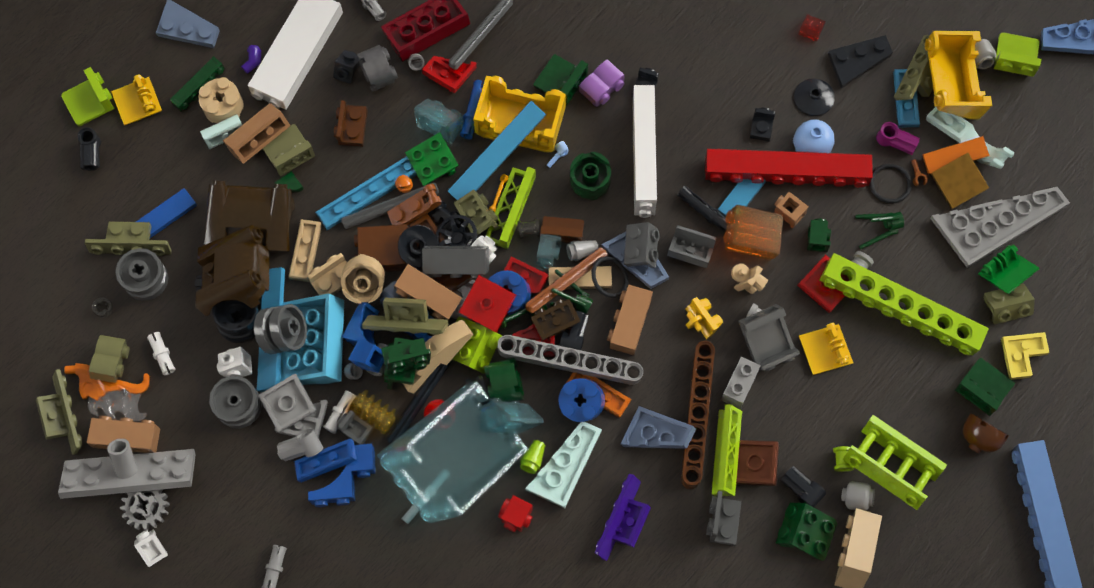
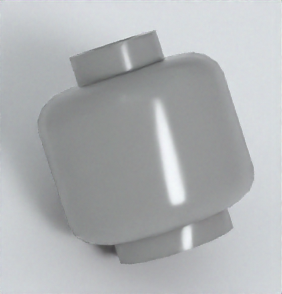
[975,39,997,69]
[841,481,875,511]

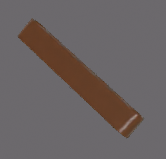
[681,341,715,489]

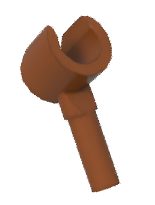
[911,159,928,186]

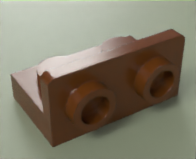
[334,100,368,147]

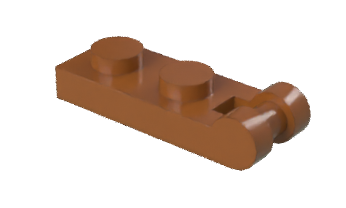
[387,184,442,225]

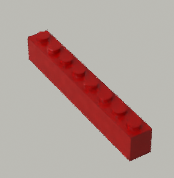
[705,149,873,187]

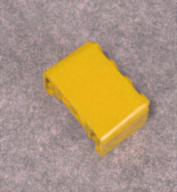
[473,76,566,152]

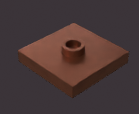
[736,440,779,486]

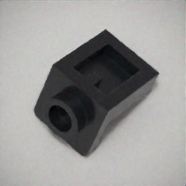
[631,67,659,97]
[750,107,775,142]

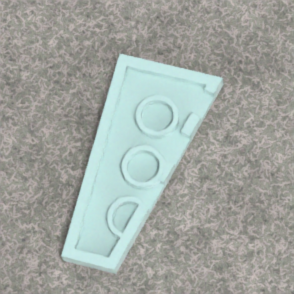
[525,422,602,508]

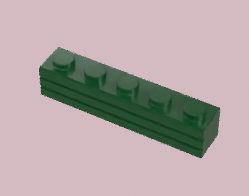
[170,56,225,112]

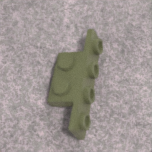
[894,35,933,100]
[85,222,171,256]
[362,297,449,335]
[36,369,82,455]

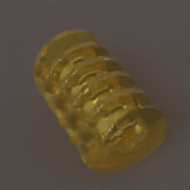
[348,390,396,434]

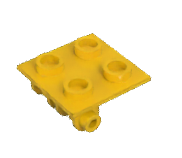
[111,75,162,126]
[799,323,853,375]

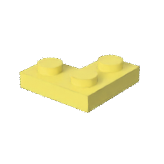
[1001,332,1049,380]

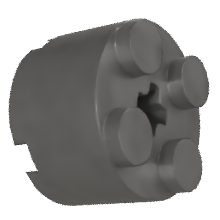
[357,45,398,92]

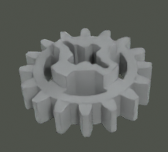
[120,489,170,530]

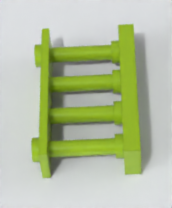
[843,415,947,510]

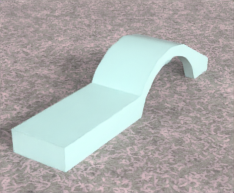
[926,107,1014,169]

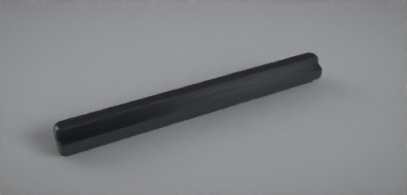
[386,359,452,446]

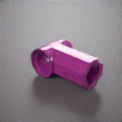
[876,122,920,155]

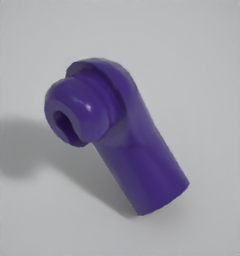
[241,45,261,74]

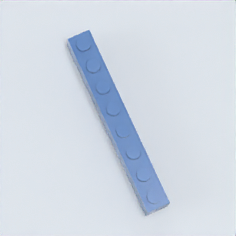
[1012,440,1082,588]

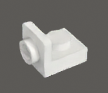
[134,529,168,567]

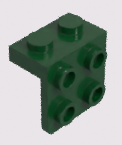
[776,503,837,560]

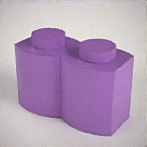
[579,60,624,107]

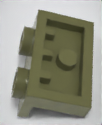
[454,189,499,234]

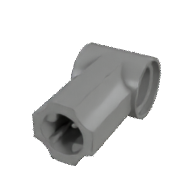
[277,428,323,461]

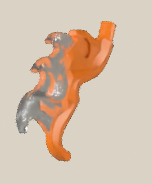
[64,363,150,421]

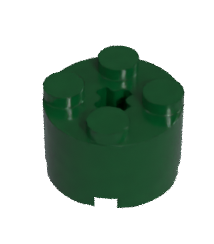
[570,152,611,200]
[484,358,524,405]

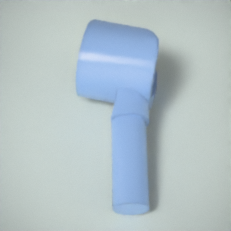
[546,141,569,168]

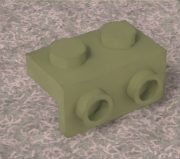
[984,283,1035,324]

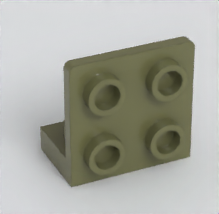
[262,124,315,176]

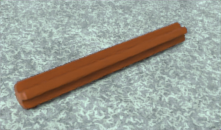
[525,247,608,314]

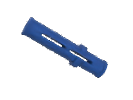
[460,80,484,139]

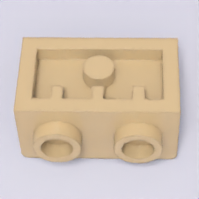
[307,253,347,295]

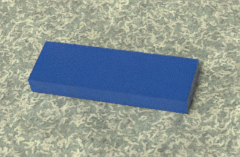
[136,188,197,238]
[294,439,357,483]

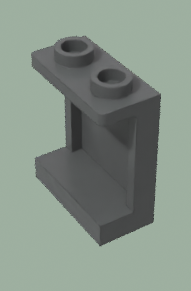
[738,304,800,371]

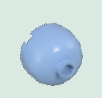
[793,120,834,153]

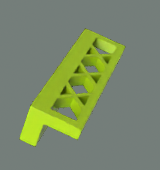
[486,167,536,249]
[712,404,742,496]

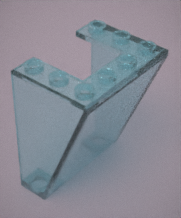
[377,381,528,523]

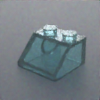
[414,99,464,144]
[481,398,544,434]

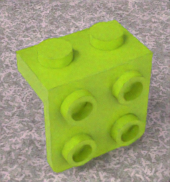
[994,33,1041,77]
[61,67,114,126]
[452,317,502,374]

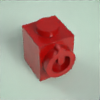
[498,495,533,532]

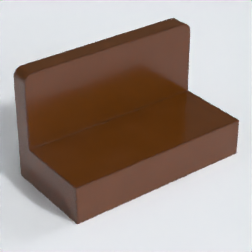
[540,216,584,243]

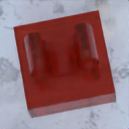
[799,14,826,41]

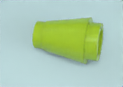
[520,440,545,474]

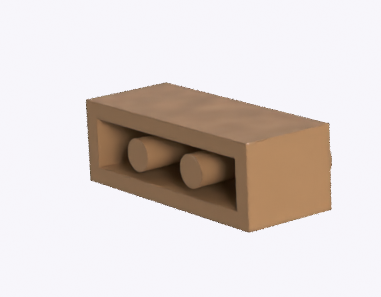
[223,103,290,164]
[394,264,462,320]
[607,285,653,356]
[87,416,160,453]

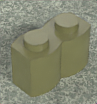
[89,335,129,383]

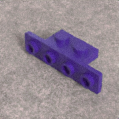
[595,474,651,561]

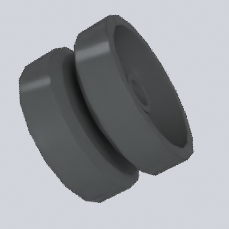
[116,248,169,301]
[254,304,307,355]
[209,376,262,429]

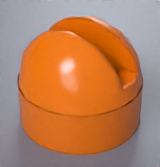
[395,175,413,193]

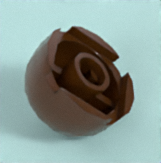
[963,413,1009,454]

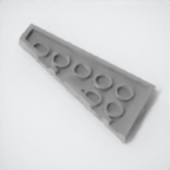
[930,187,1070,268]

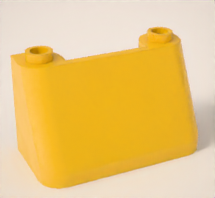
[925,31,992,120]

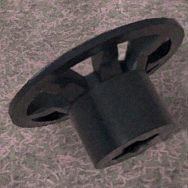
[435,215,478,246]

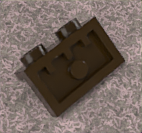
[531,299,581,341]

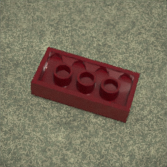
[381,0,471,62]

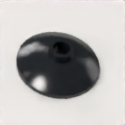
[794,78,835,116]
[398,225,438,267]

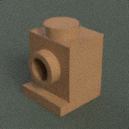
[774,192,809,228]

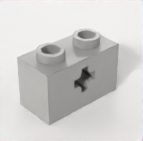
[721,357,761,409]

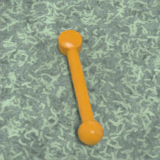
[489,174,508,212]

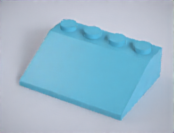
[280,294,344,385]

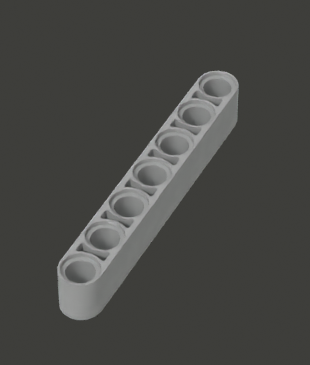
[498,335,643,385]

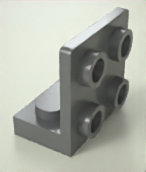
[706,491,741,546]

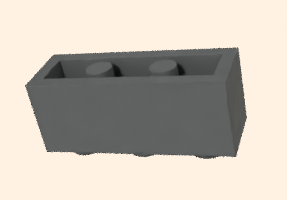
[422,246,489,278]

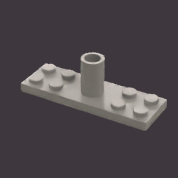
[58,439,196,499]

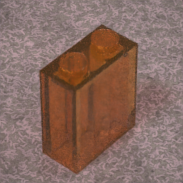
[724,205,783,260]

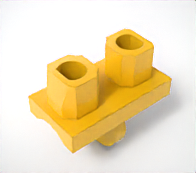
[685,297,723,339]

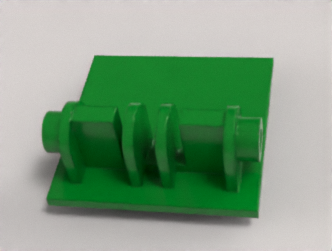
[405,132,459,186]
[978,244,1040,294]

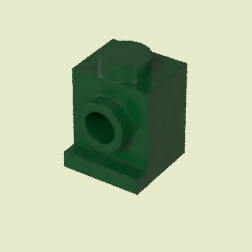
[807,218,831,252]

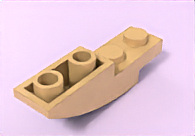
[403,320,474,394]

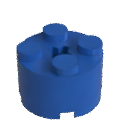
[488,270,531,315]
[559,378,605,422]

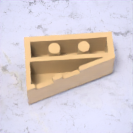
[834,508,882,588]

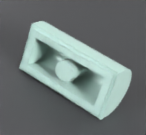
[200,114,242,149]

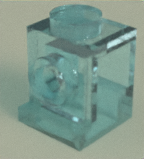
[537,234,562,268]

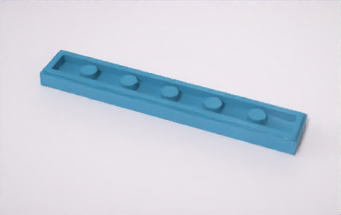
[448,101,546,200]
[315,156,417,230]
[257,267,285,392]

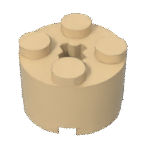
[199,77,244,123]
[341,254,385,304]

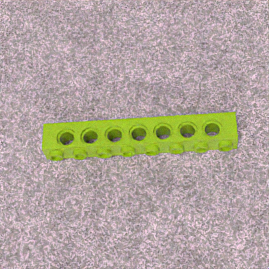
[819,253,989,355]

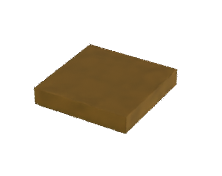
[931,153,989,209]

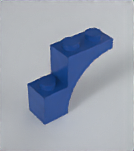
[342,302,384,373]
[308,444,376,507]

